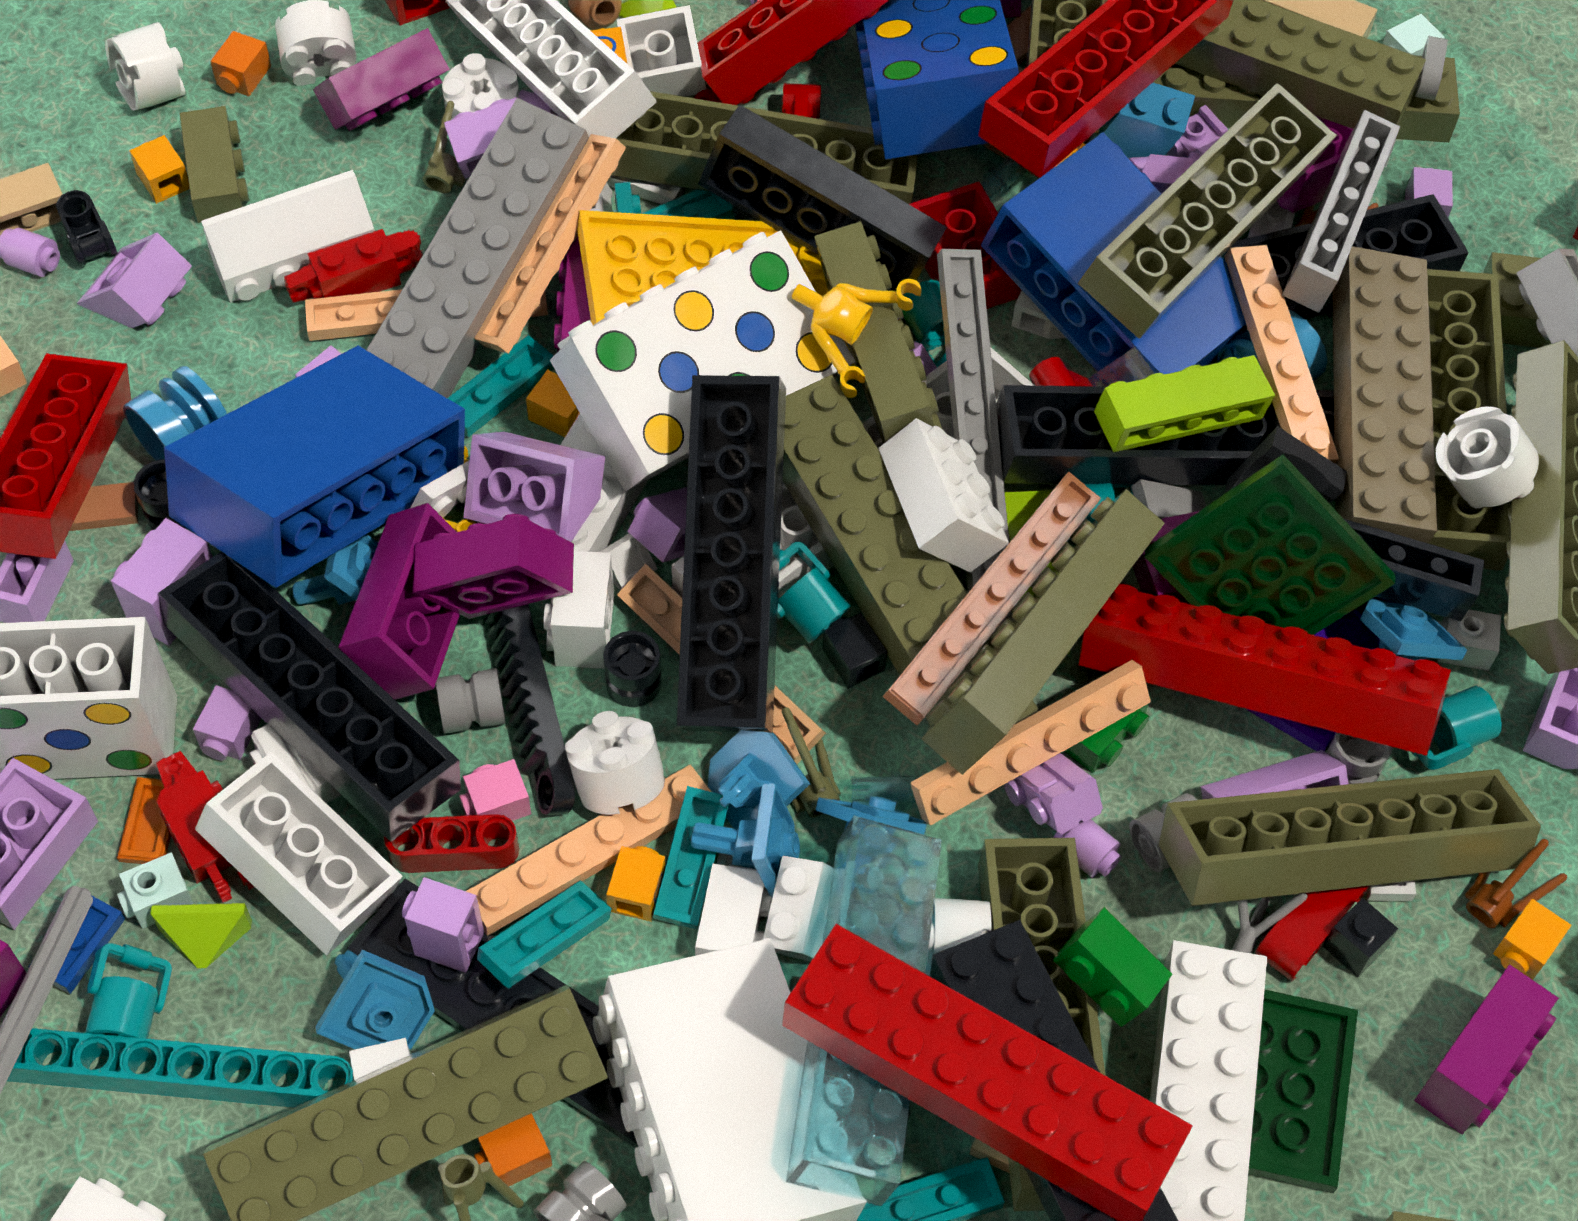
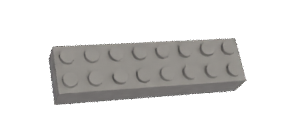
[367,98,589,398]

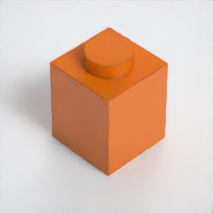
[210,31,271,96]
[474,1113,553,1186]

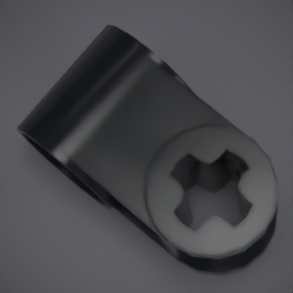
[56,190,117,267]

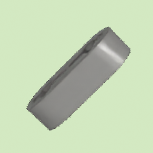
[1415,36,1448,101]

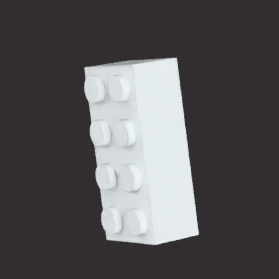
[195,751,403,956]

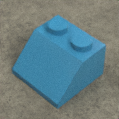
[1089,83,1195,158]

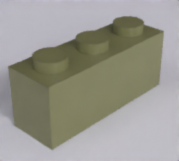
[179,106,250,223]

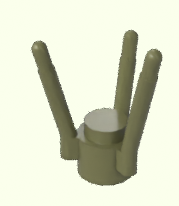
[422,101,465,193]
[782,707,841,818]
[438,1154,524,1221]

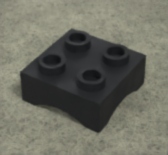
[1224,426,1347,503]

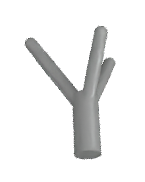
[1232,893,1307,953]

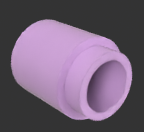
[0,228,60,277]
[1053,819,1122,878]

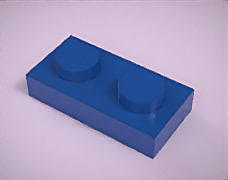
[28,895,125,994]

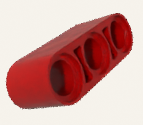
[384,814,520,873]
[1255,886,1369,982]

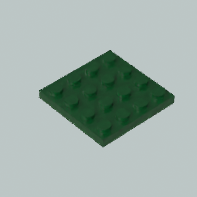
[1144,455,1395,635]
[1248,989,1358,1193]

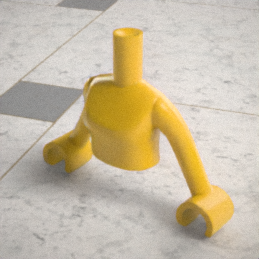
[792,279,921,398]

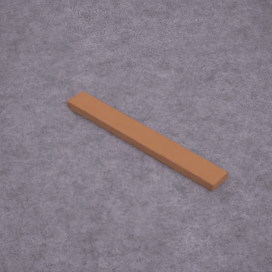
[882,472,1101,725]

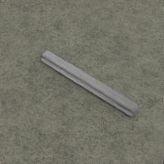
[0,886,93,1094]

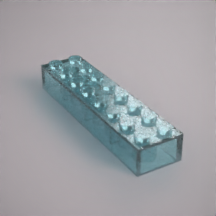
[786,815,942,1206]

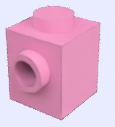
[459,759,531,821]

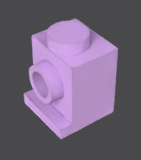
[1167,105,1228,158]

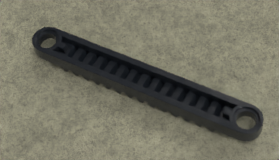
[476,521,575,815]

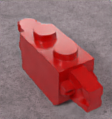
[284,229,423,303]
[156,751,254,903]

